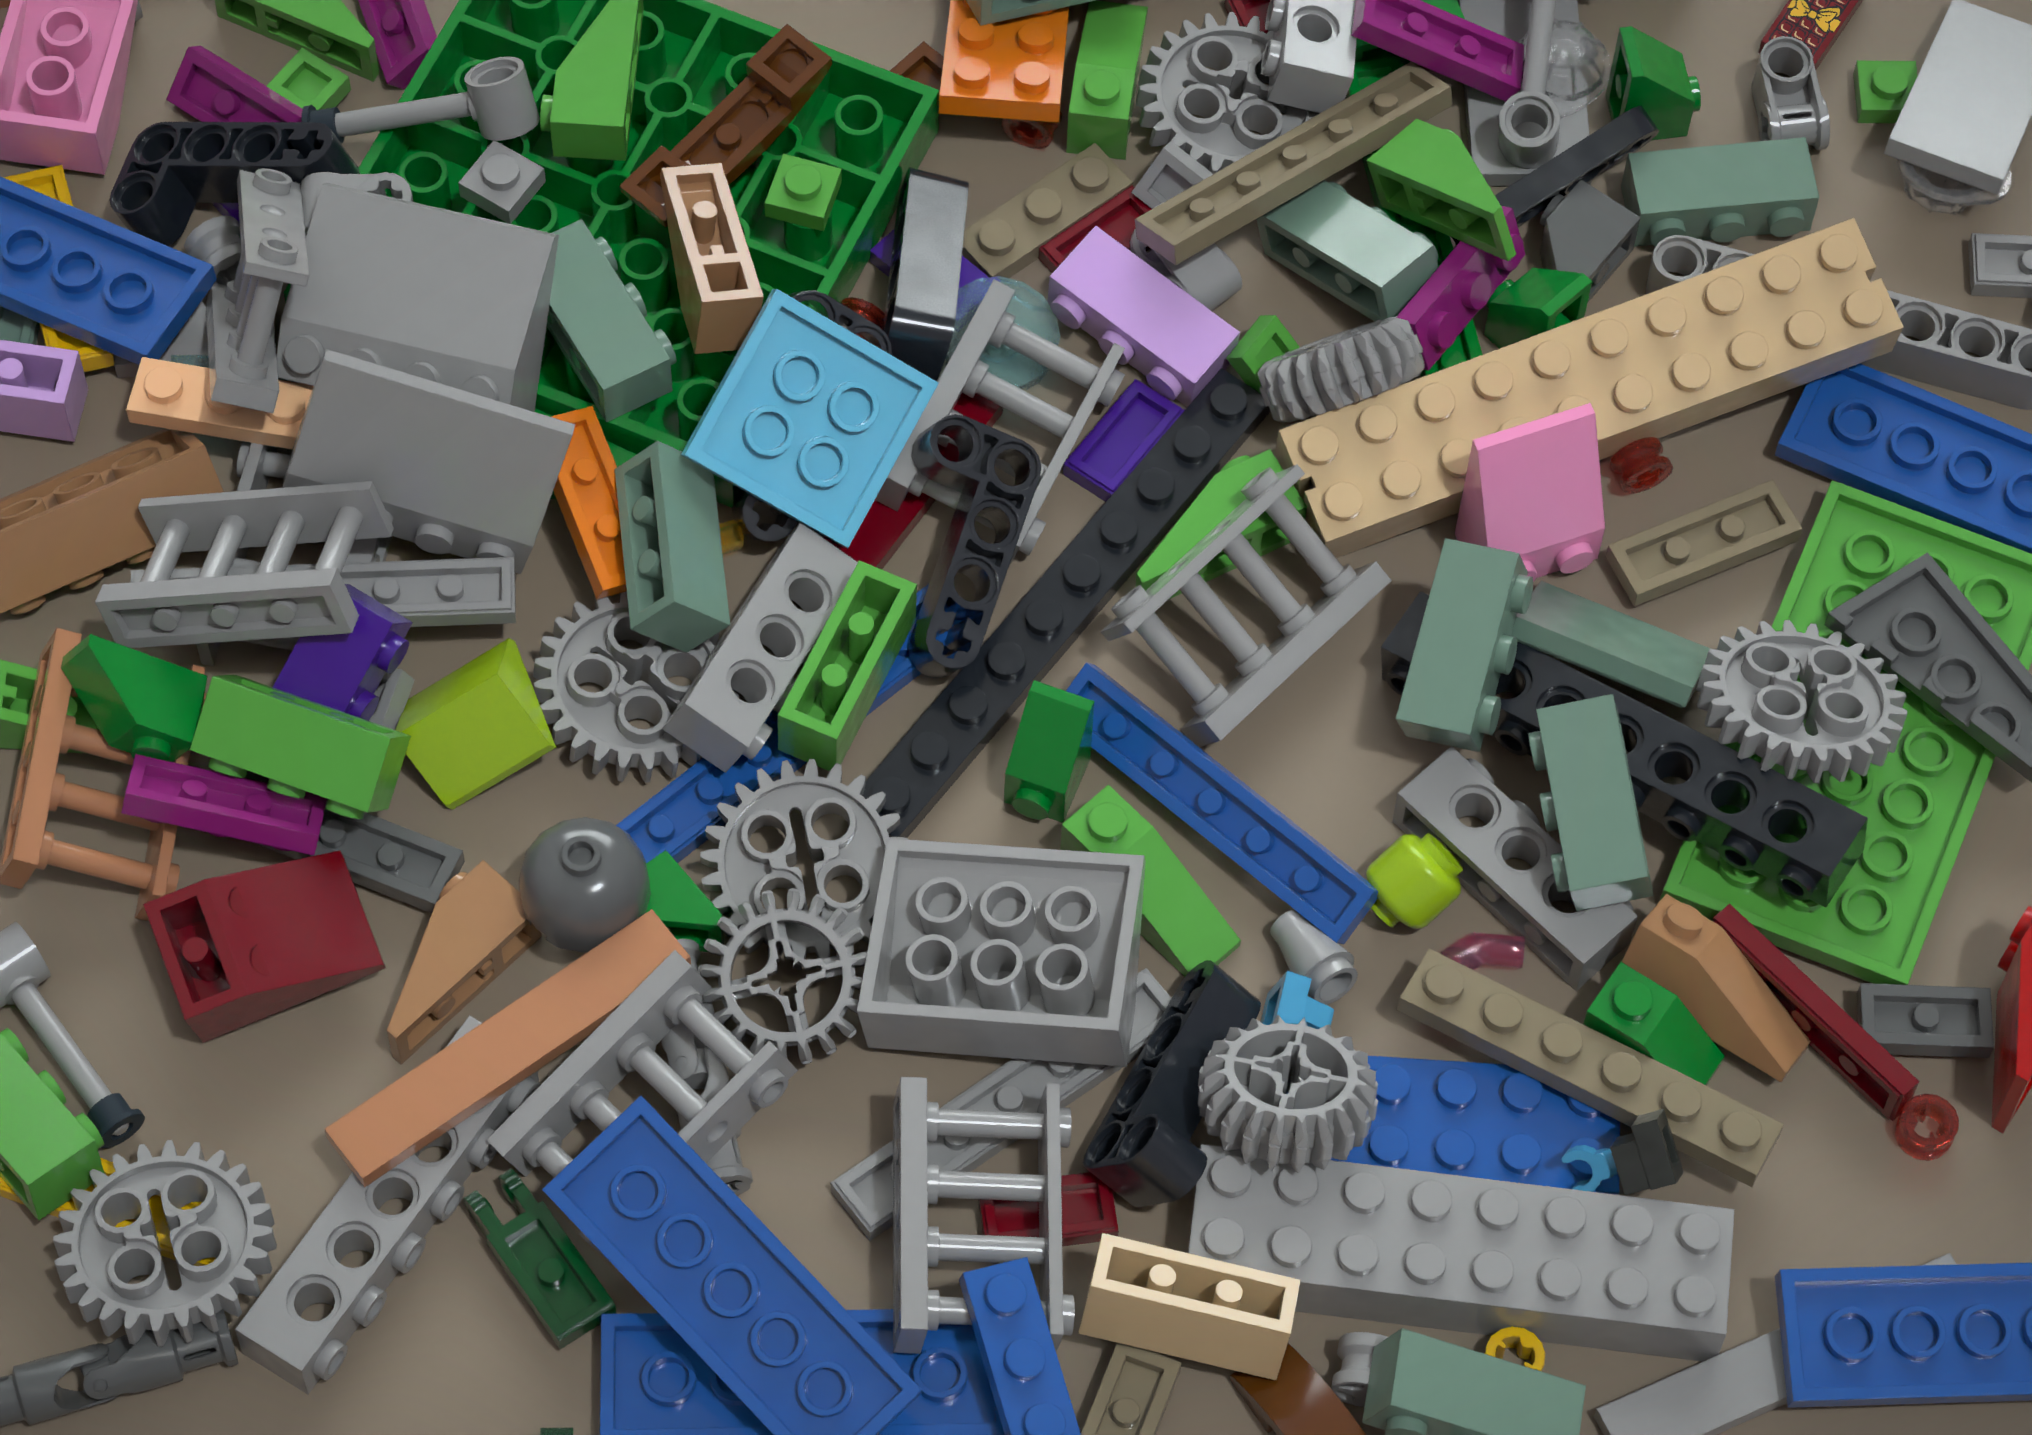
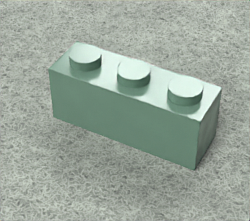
[1621,137,1819,247]
[1256,180,1438,321]
[546,219,677,422]
[615,441,730,653]
[1396,538,1533,752]
[1528,694,1654,911]
[1362,1328,1586,1435]

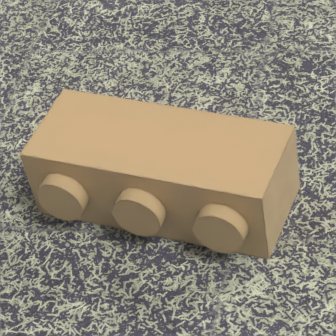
[1078,1233,1301,1380]

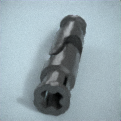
[0,1309,239,1427]

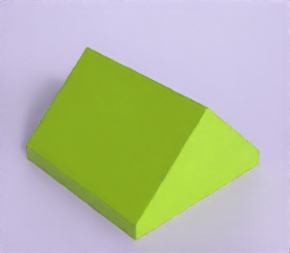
[395,638,556,810]

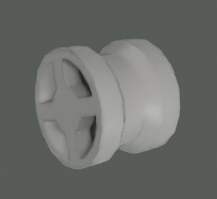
[184,216,242,285]
[1331,1332,1388,1407]

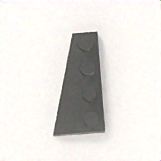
[1824,552,2032,783]

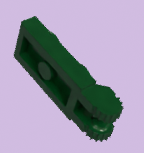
[463,1169,617,1349]

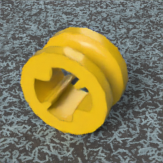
[1484,1326,1545,1372]

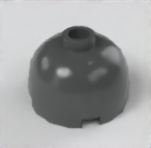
[519,817,651,953]

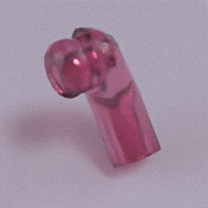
[1440,932,1525,970]

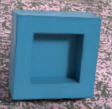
[1261,971,1334,1029]

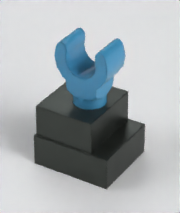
[1562,1109,1684,1195]

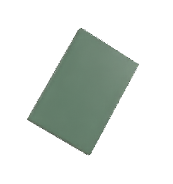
[1511,581,1711,708]

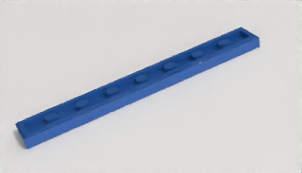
[616,584,963,863]

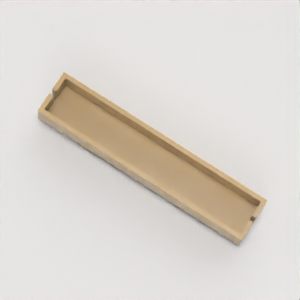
[1275,218,1904,558]

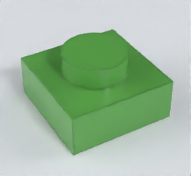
[267,48,351,110]
[1853,60,1917,123]
[765,154,842,231]
[1227,315,1300,393]

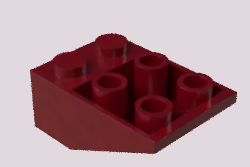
[143,850,386,1043]

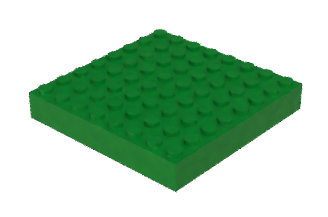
[283,0,939,508]

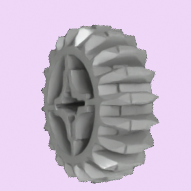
[1257,316,1425,423]
[698,888,867,1065]
[1198,1014,1378,1173]

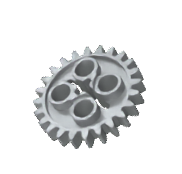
[1136,12,1320,174]
[533,591,739,783]
[1696,620,1907,783]
[700,759,908,970]
[53,1140,277,1347]

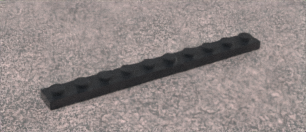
[862,368,1270,838]

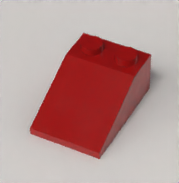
[1991,906,2032,1134]

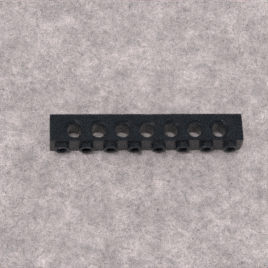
[1381,591,1868,908]

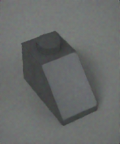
[1540,180,1641,302]

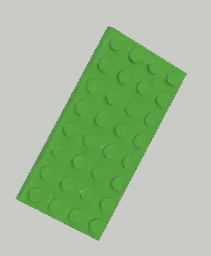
[1660,480,2032,985]

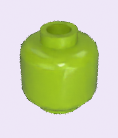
[1366,833,1463,929]

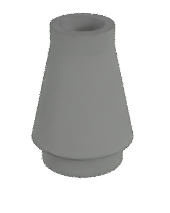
[1270,910,1358,1005]

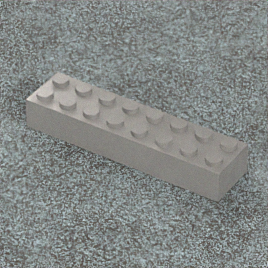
[1188,1144,1735,1362]

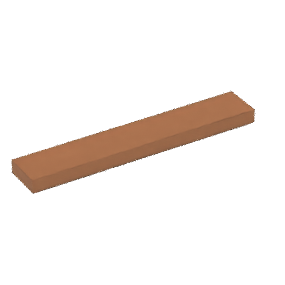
[325,909,691,1188]

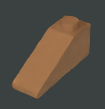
[660,163,763,354]
[387,860,542,1065]
[1622,894,1811,1082]

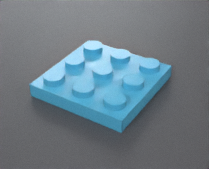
[681,289,939,548]

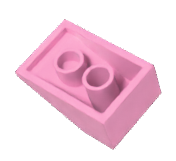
[0,0,138,175]
[1455,403,1605,582]

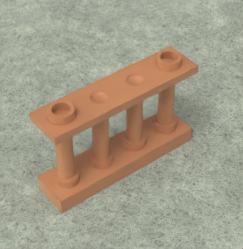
[0,628,207,921]

